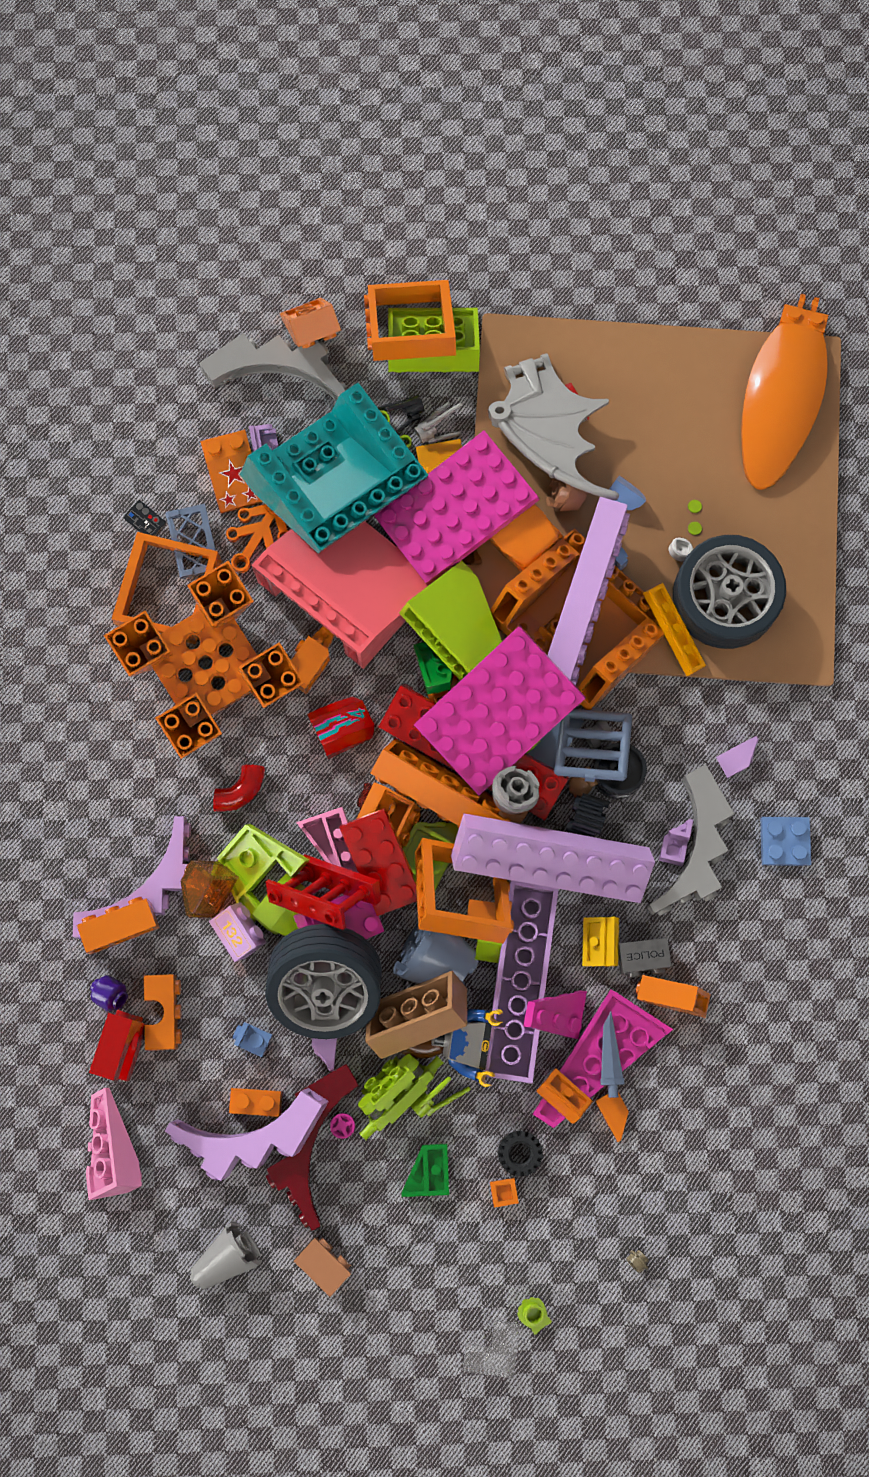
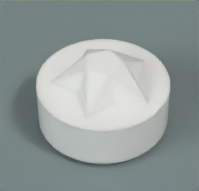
[668,538,693,561]

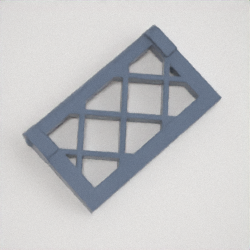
[165,504,218,579]

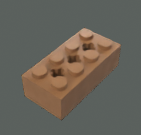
[365,971,467,1059]

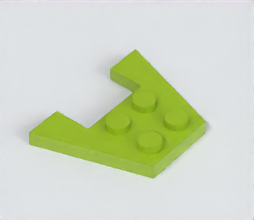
[217,824,310,922]

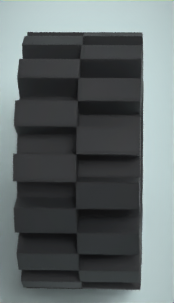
[498,1131,543,1177]

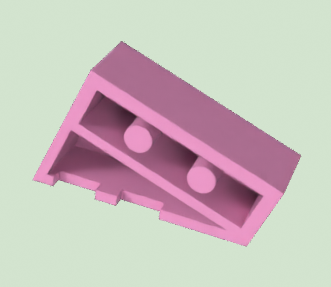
[296,807,358,873]

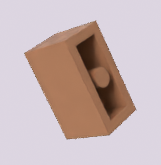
[294,1237,352,1297]

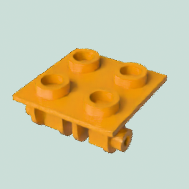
[416,439,462,474]

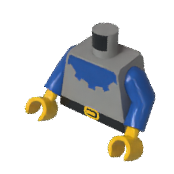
[431,1009,503,1087]

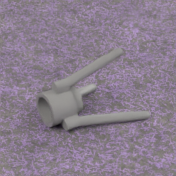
[414,402,463,444]

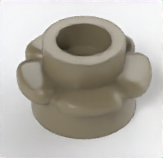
[626,1250,649,1274]

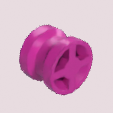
[330,1113,355,1139]

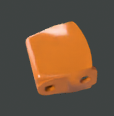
[489,504,563,572]

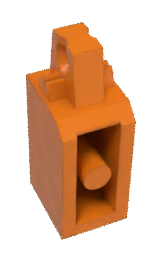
[290,626,335,694]

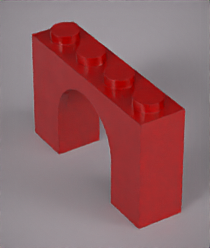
[89,1010,148,1081]

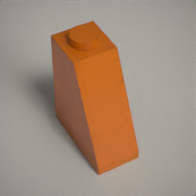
[636,975,711,1018]

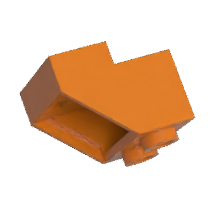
[357,782,421,848]

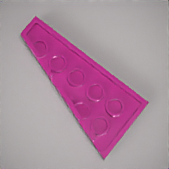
[533,989,673,1128]

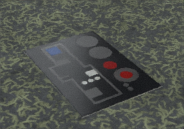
[122,500,166,536]

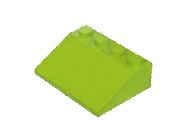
[388,308,480,373]

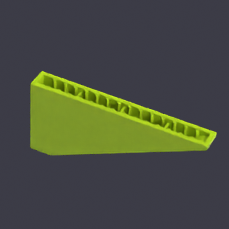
[399,561,541,754]

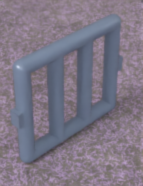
[554,707,632,782]

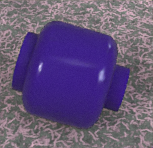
[90,975,128,1011]

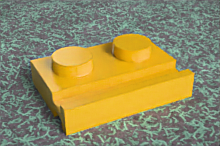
[582,917,619,967]

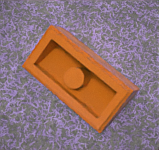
[537,1068,593,1124]

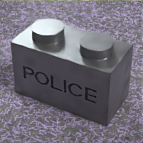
[618,938,672,978]

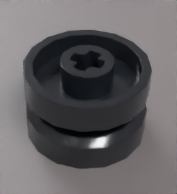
[592,743,647,800]

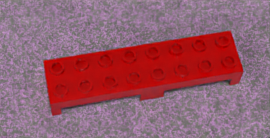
[378,683,569,820]

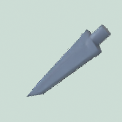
[600,1011,625,1098]

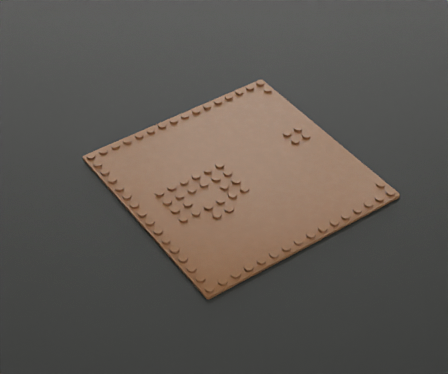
[467,313,841,687]

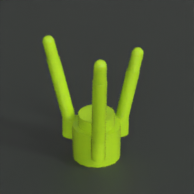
[410,1070,471,1118]

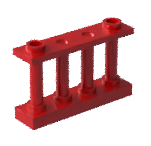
[266,854,381,930]

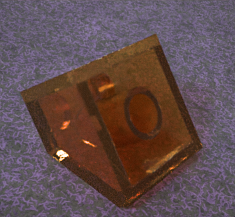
[180,860,239,918]

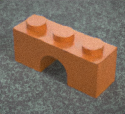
[144,974,182,1051]

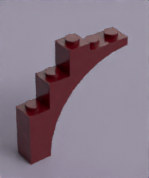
[266,1064,359,1231]

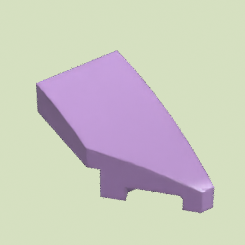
[716,736,759,778]
[659,819,693,866]
[312,1038,337,1072]

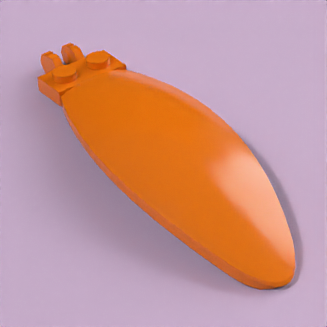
[741,294,829,490]

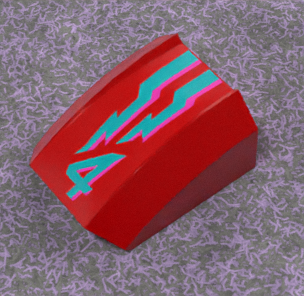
[307,697,375,759]

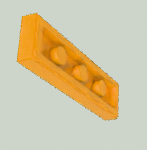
[643,583,706,677]

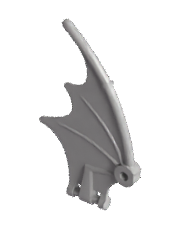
[488,353,619,500]

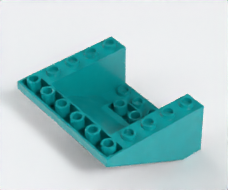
[240,383,428,554]

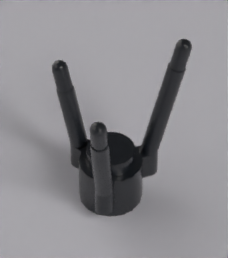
[377,395,424,434]

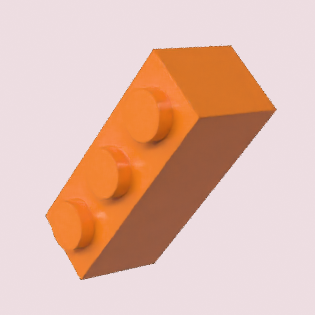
[76,897,160,955]

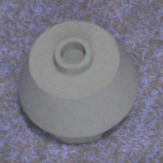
[492,766,539,814]

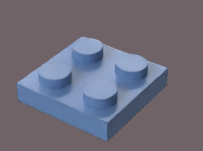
[760,817,811,866]

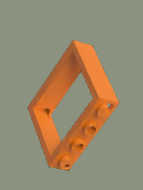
[364,280,456,361]
[112,532,222,644]
[415,838,514,944]

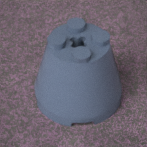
[393,923,478,985]

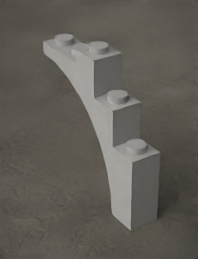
[199,333,348,401]
[647,764,734,916]

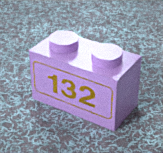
[209,902,267,962]

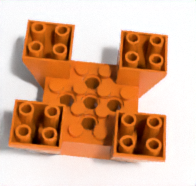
[104,561,305,759]

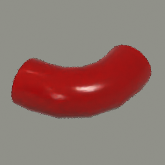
[213,765,265,812]

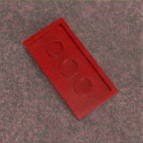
[339,808,417,916]

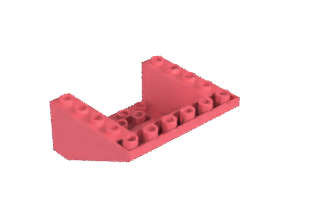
[252,521,428,669]

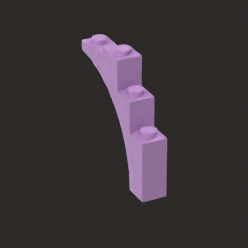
[73,816,199,939]
[165,1088,329,1181]

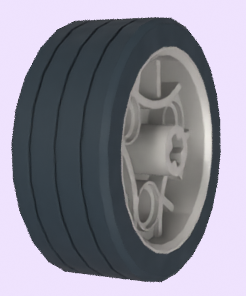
[673,535,786,649]
[265,924,382,1040]

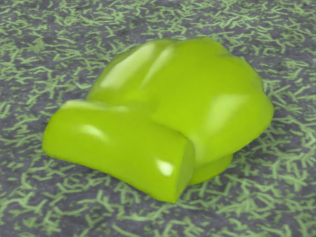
[518,1297,552,1335]

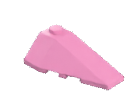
[86,1088,142,1200]

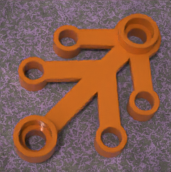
[226,504,289,573]

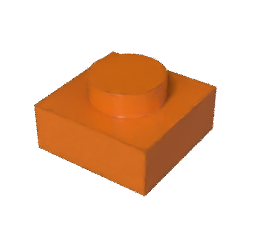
[490,1178,519,1208]

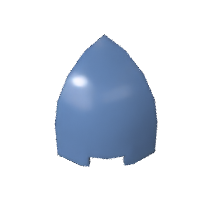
[609,475,646,510]

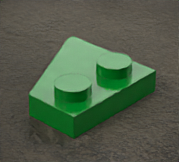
[401,1144,449,1197]

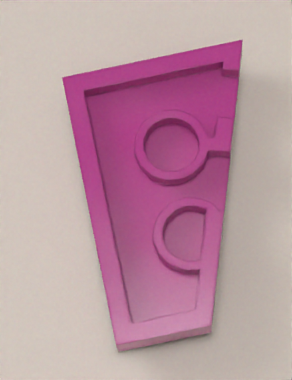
[524,990,587,1039]

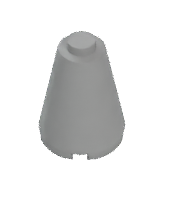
[190,1221,262,1289]

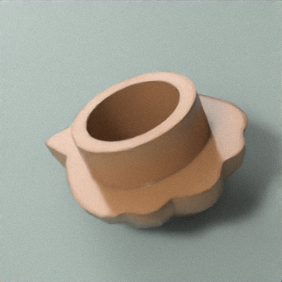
[568,766,598,797]

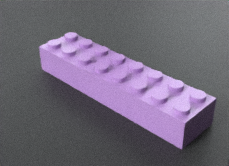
[547,497,630,686]
[451,813,655,903]
[483,880,559,1084]

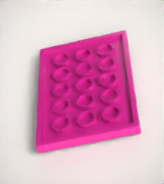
[374,431,540,586]
[414,626,586,795]

